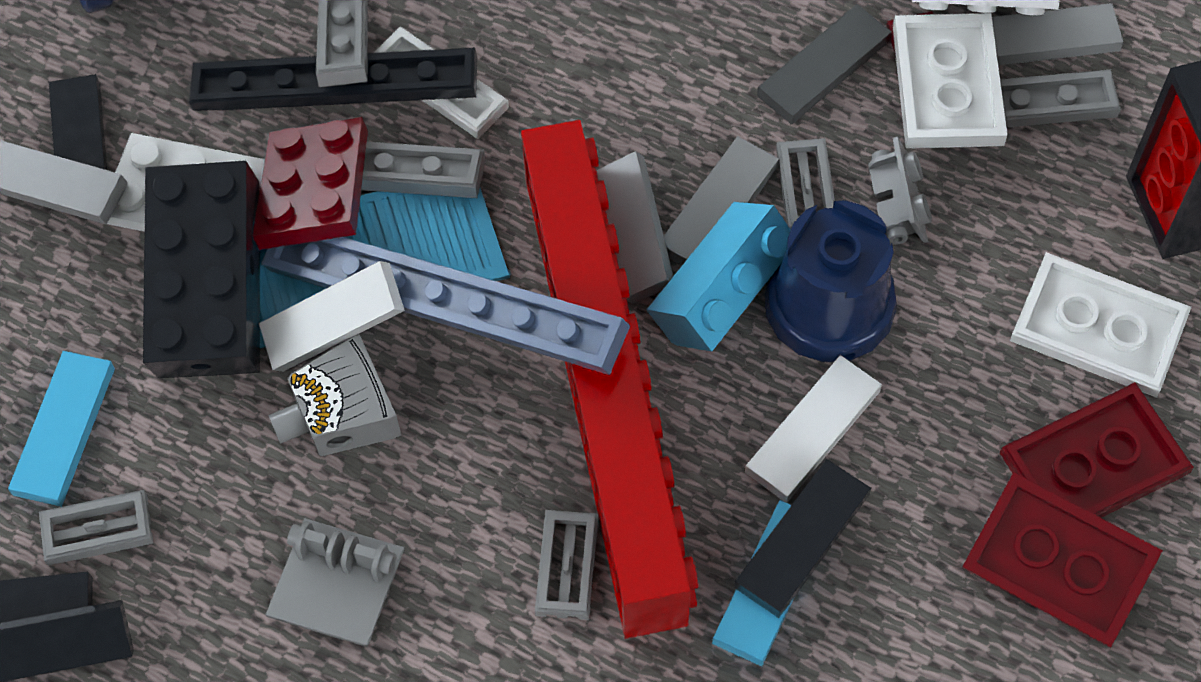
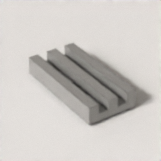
[776,138,835,229]
[39,490,154,566]
[535,510,599,620]

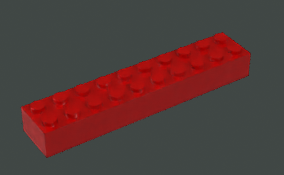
[521,120,699,639]

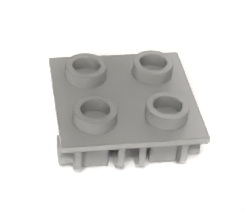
[266,518,404,647]

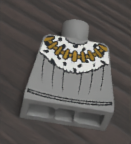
[268,334,401,456]

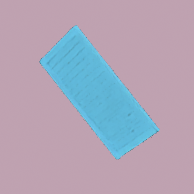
[260,188,511,348]

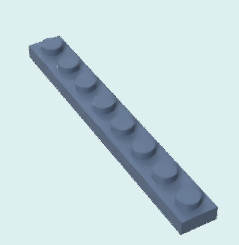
[261,237,630,375]

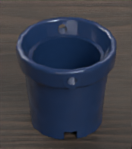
[764,200,897,363]

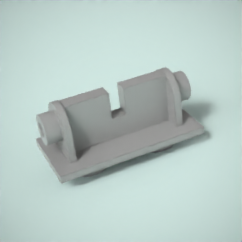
[868,137,932,245]

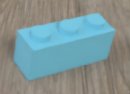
[647,202,791,352]

